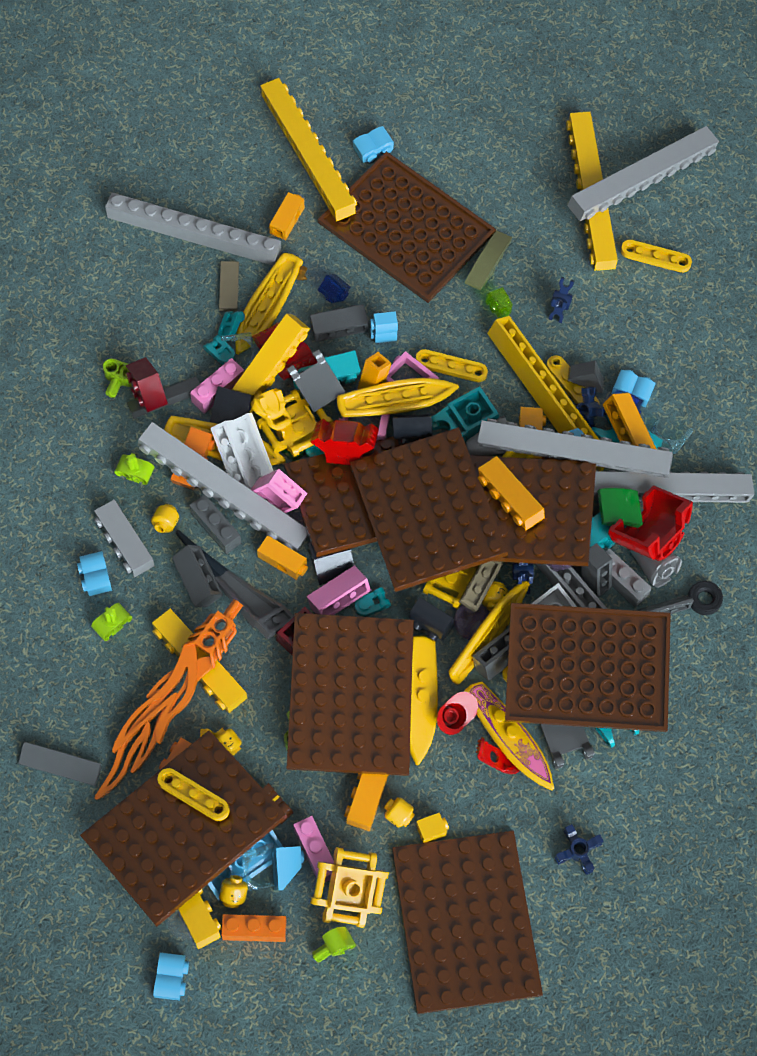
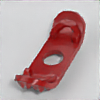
[476,737,520,774]

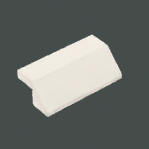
[211,413,273,490]

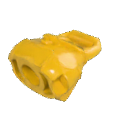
[251,388,292,431]

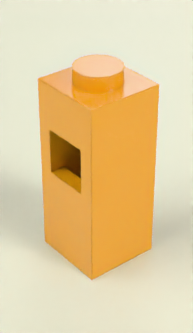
[269,192,305,240]
[357,352,391,390]
[257,535,308,580]

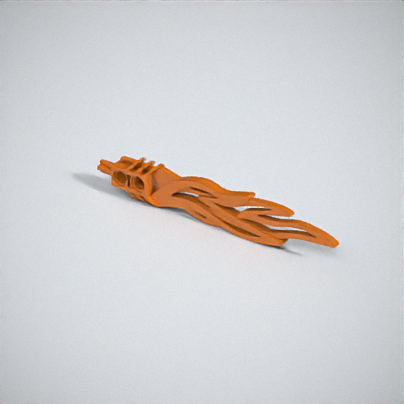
[95,599,243,800]

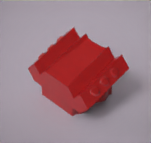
[252,322,317,380]
[310,419,379,465]

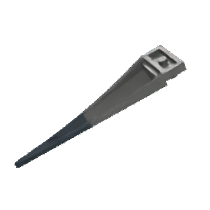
[176,530,294,639]

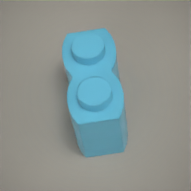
[353,126,394,163]
[370,311,398,343]
[611,370,656,407]
[77,551,112,596]
[153,953,189,1001]

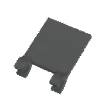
[287,349,346,412]
[540,724,595,770]

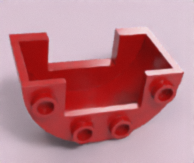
[608,485,693,561]

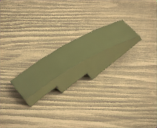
[465,230,512,291]

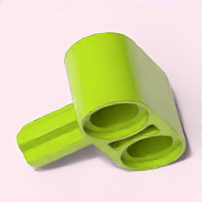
[103,359,132,398]
[114,453,155,485]
[91,603,132,641]
[312,927,356,963]

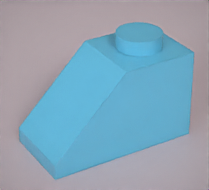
[272,846,304,890]

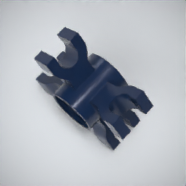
[549,277,575,323]
[574,387,608,428]
[512,562,534,594]
[554,824,604,875]

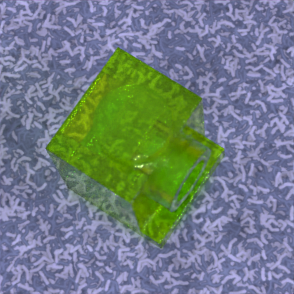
[485,287,513,318]

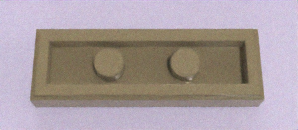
[219,261,239,312]
[459,561,503,612]

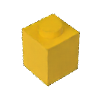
[416,813,449,843]

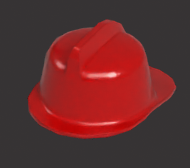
[437,691,478,735]

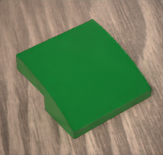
[597,488,643,528]

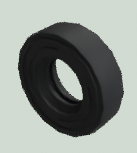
[688,581,723,615]

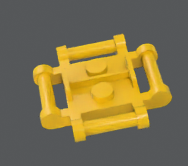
[256,389,333,457]
[423,566,478,609]
[310,847,389,928]

